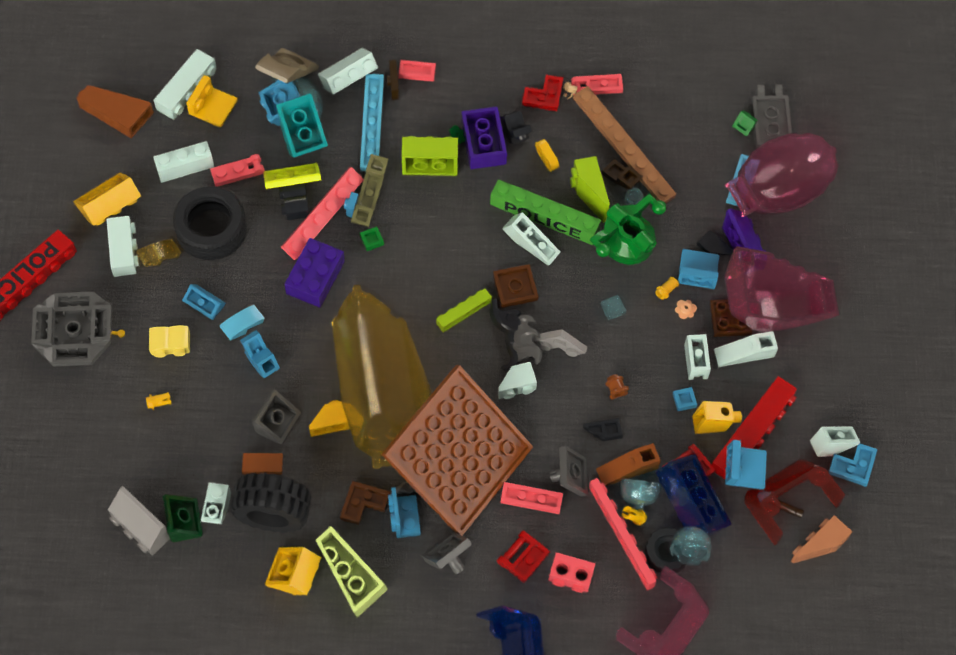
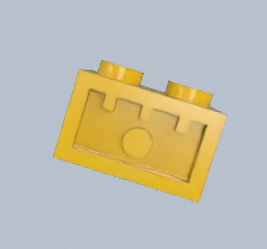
[186,75,238,127]

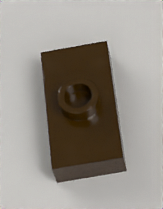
[387,60,399,100]

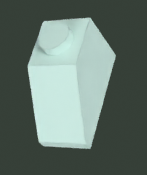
[810,426,860,457]

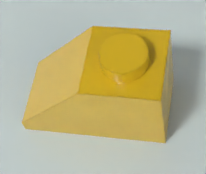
[309,400,349,437]

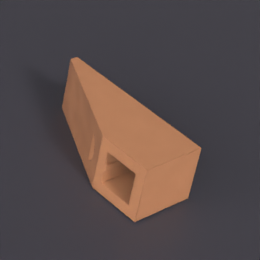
[791,515,852,563]

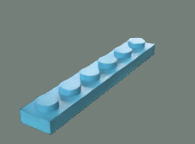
[360,74,384,171]

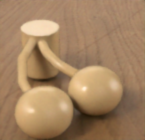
[563,82,577,99]

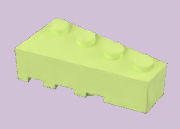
[316,526,388,618]

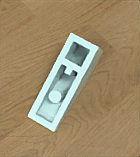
[502,212,560,265]

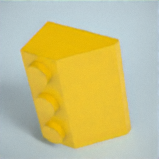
[73,172,141,226]

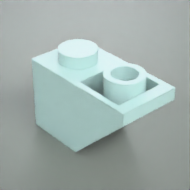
[498,362,537,399]
[201,482,231,524]

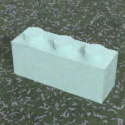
[318,48,378,94]
[153,141,214,183]
[107,216,139,277]

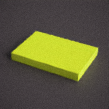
[263,163,321,189]

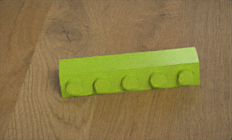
[436,289,492,333]

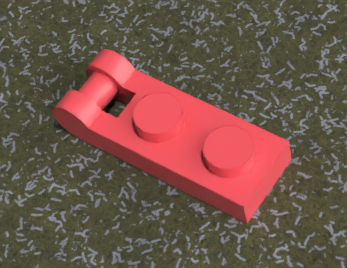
[571,74,623,95]
[210,154,265,187]

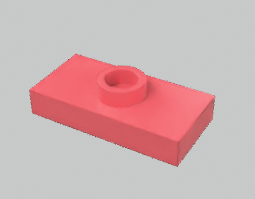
[398,60,436,82]

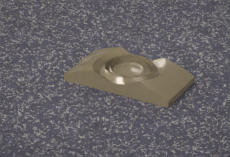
[255,48,319,83]

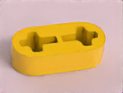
[535,139,559,172]

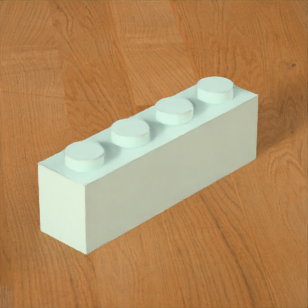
[154,49,216,120]

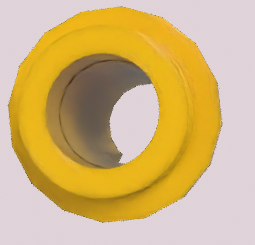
[655,277,679,300]
[146,392,171,410]
[622,506,647,525]

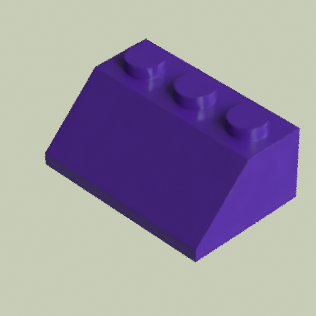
[722,209,768,274]

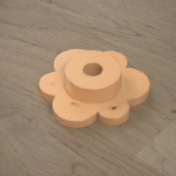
[675,300,697,319]

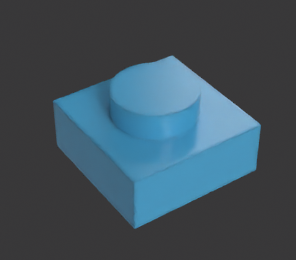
[343,192,359,218]
[672,387,697,411]

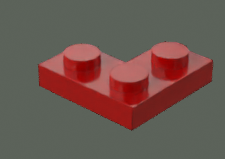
[522,75,564,111]

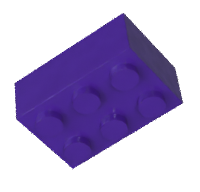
[461,106,507,169]
[284,238,345,308]

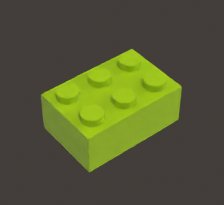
[402,136,458,176]

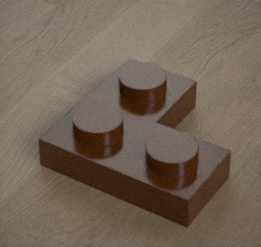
[340,481,390,525]

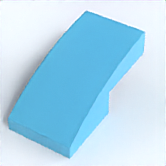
[220,305,265,341]

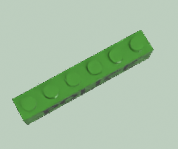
[490,179,601,245]

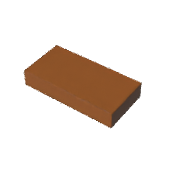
[242,453,283,474]

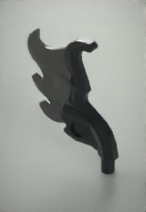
[489,299,542,371]

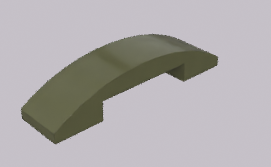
[351,154,389,227]

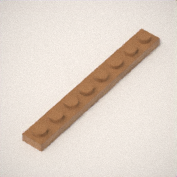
[573,86,676,204]

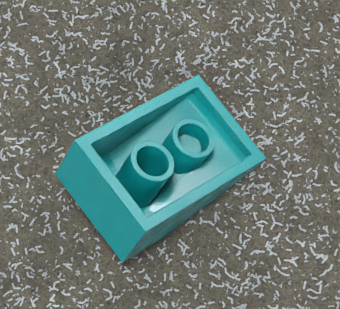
[276,93,328,158]

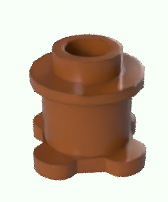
[605,374,629,400]

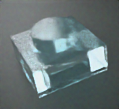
[600,295,626,320]

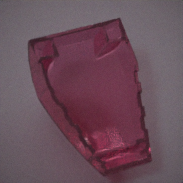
[724,246,839,332]

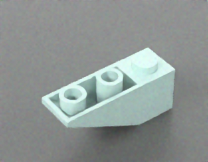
[714,331,778,367]

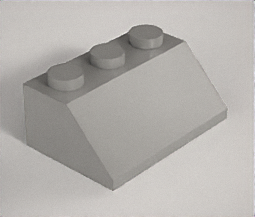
[108,486,170,556]

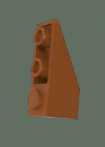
[596,443,661,486]

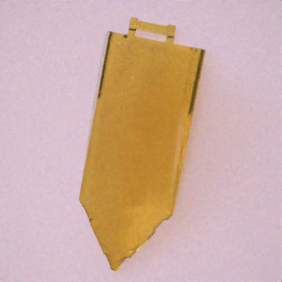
[332,285,432,469]

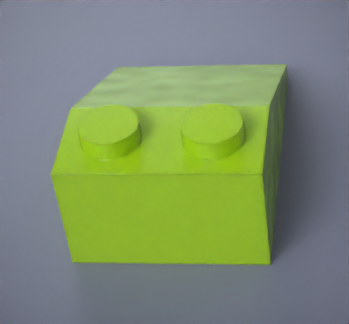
[570,156,610,223]

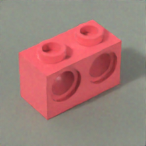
[549,552,595,593]

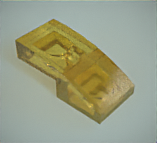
[136,239,181,267]

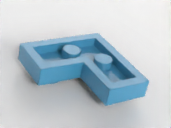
[828,443,878,487]

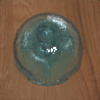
[620,479,661,510]
[670,526,712,566]

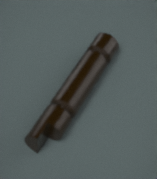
[764,494,804,518]

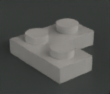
[533,329,587,357]

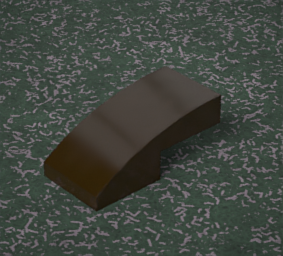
[602,159,643,190]

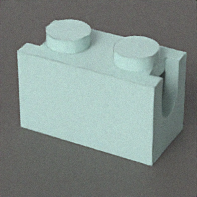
[684,334,711,380]

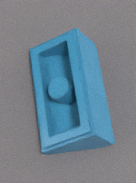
[182,284,226,320]

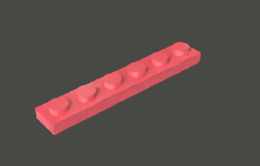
[281,167,364,260]
[589,478,657,591]

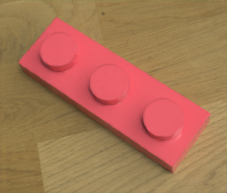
[500,482,563,514]

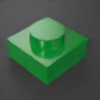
[733,110,758,136]
[360,226,384,251]

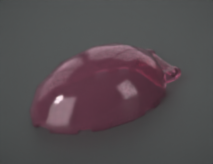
[724,133,839,218]

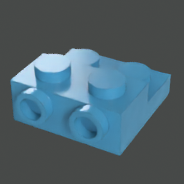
[259,80,300,126]

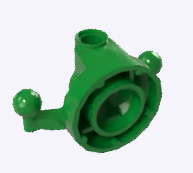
[590,194,667,265]

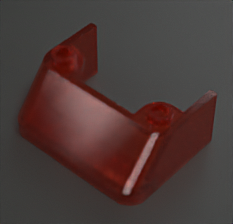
[744,459,845,545]

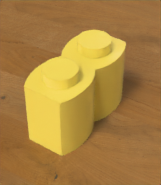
[149,325,190,358]

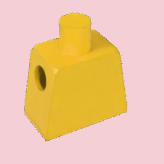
[692,401,742,434]

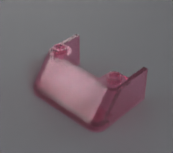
[616,566,709,655]

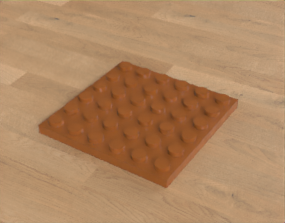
[381,365,533,536]

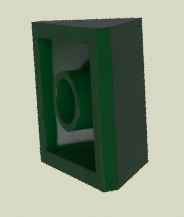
[163,494,203,543]

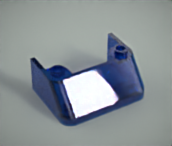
[476,605,544,655]

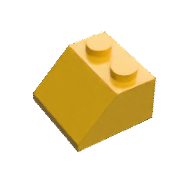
[265,547,321,595]

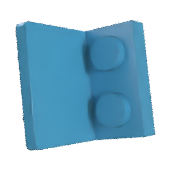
[678,249,719,289]
[725,440,767,490]
[388,487,421,538]

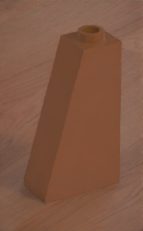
[77,85,154,139]

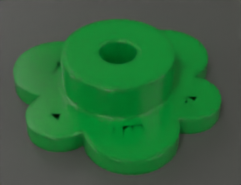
[449,125,465,144]

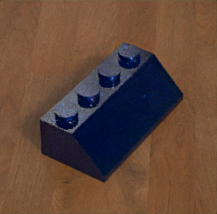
[656,454,732,543]

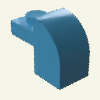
[240,330,280,378]

